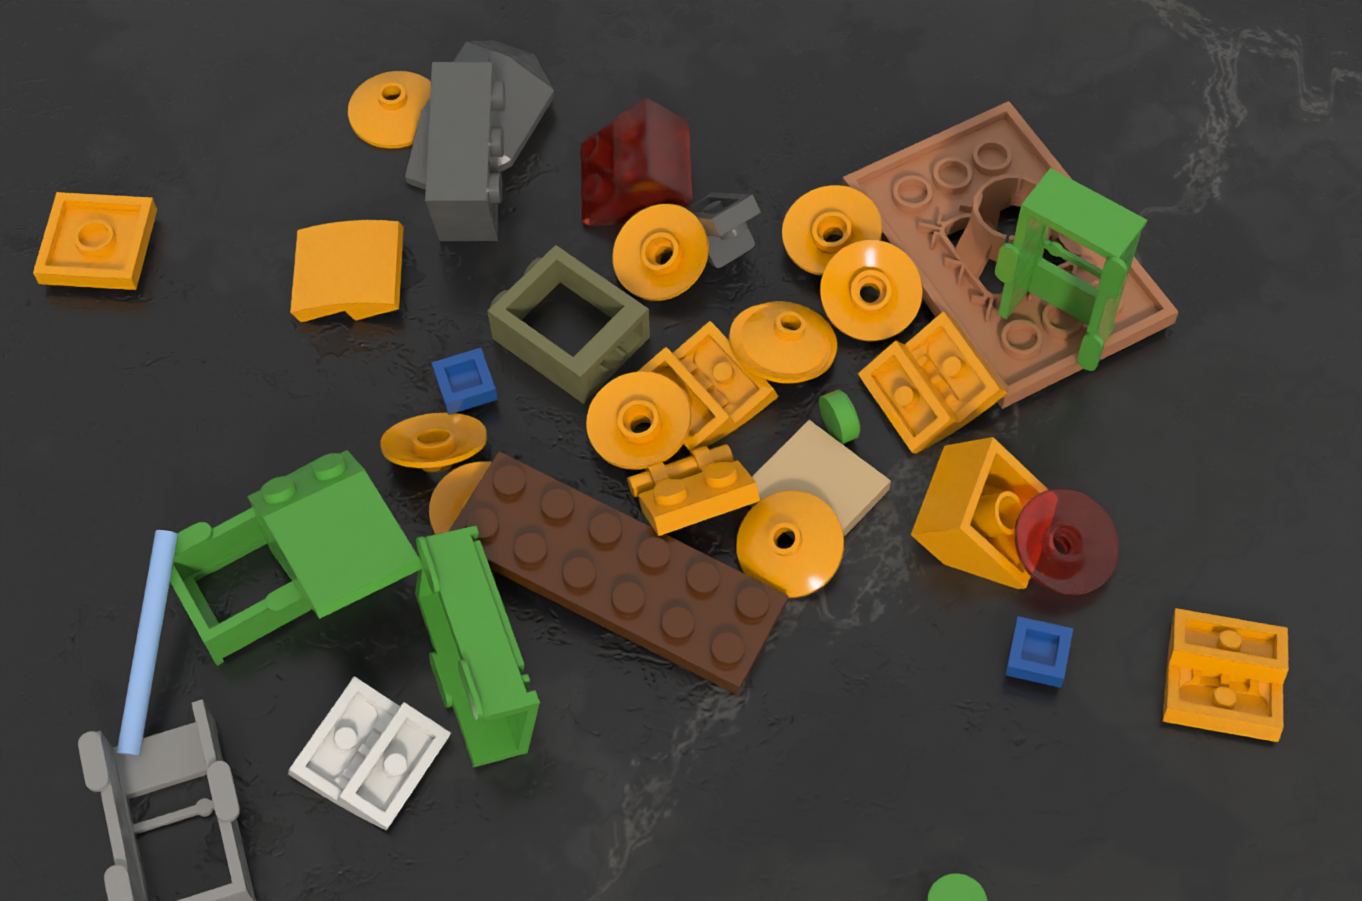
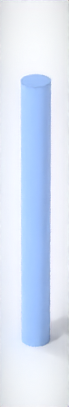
[116,530,178,756]

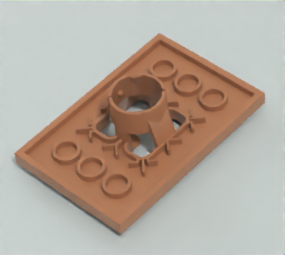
[842,101,1178,409]

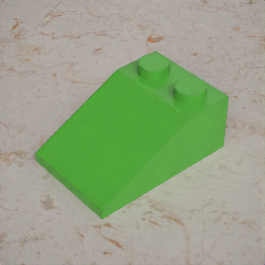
[247,450,423,619]

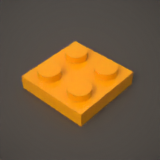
[33,192,157,290]

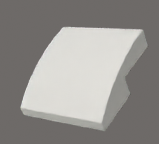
[288,677,451,830]

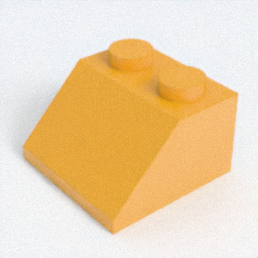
[911,437,1057,589]

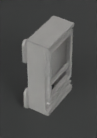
[78,699,257,901]

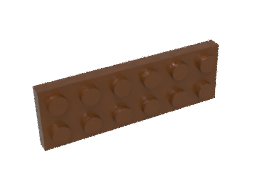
[448,451,788,695]

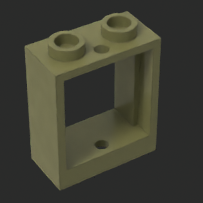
[487,245,650,404]

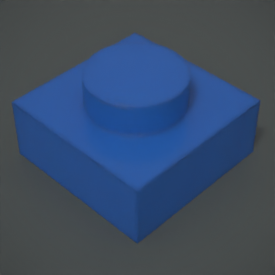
[431,348,498,415]
[1005,616,1073,688]

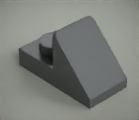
[686,192,761,268]

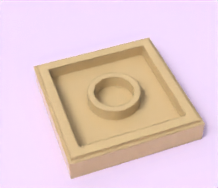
[750,420,891,540]

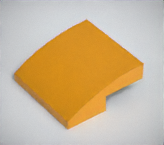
[290,220,404,323]
[858,311,1008,454]
[637,321,779,451]
[1163,608,1289,742]

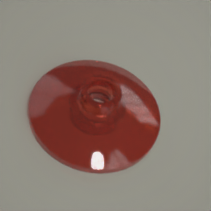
[1014,488,1119,596]

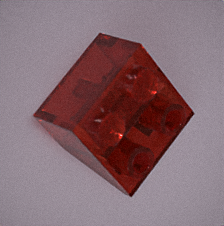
[580,97,692,225]

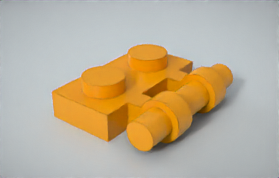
[627,444,760,536]

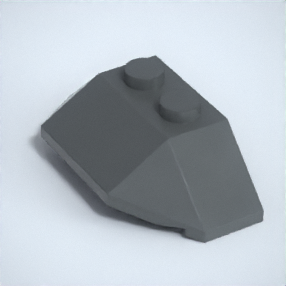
[405,40,555,190]

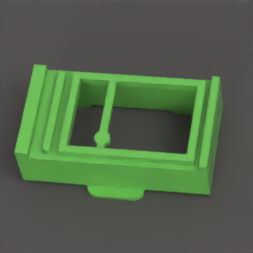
[995,168,1147,371]
[170,459,317,666]
[415,526,540,768]

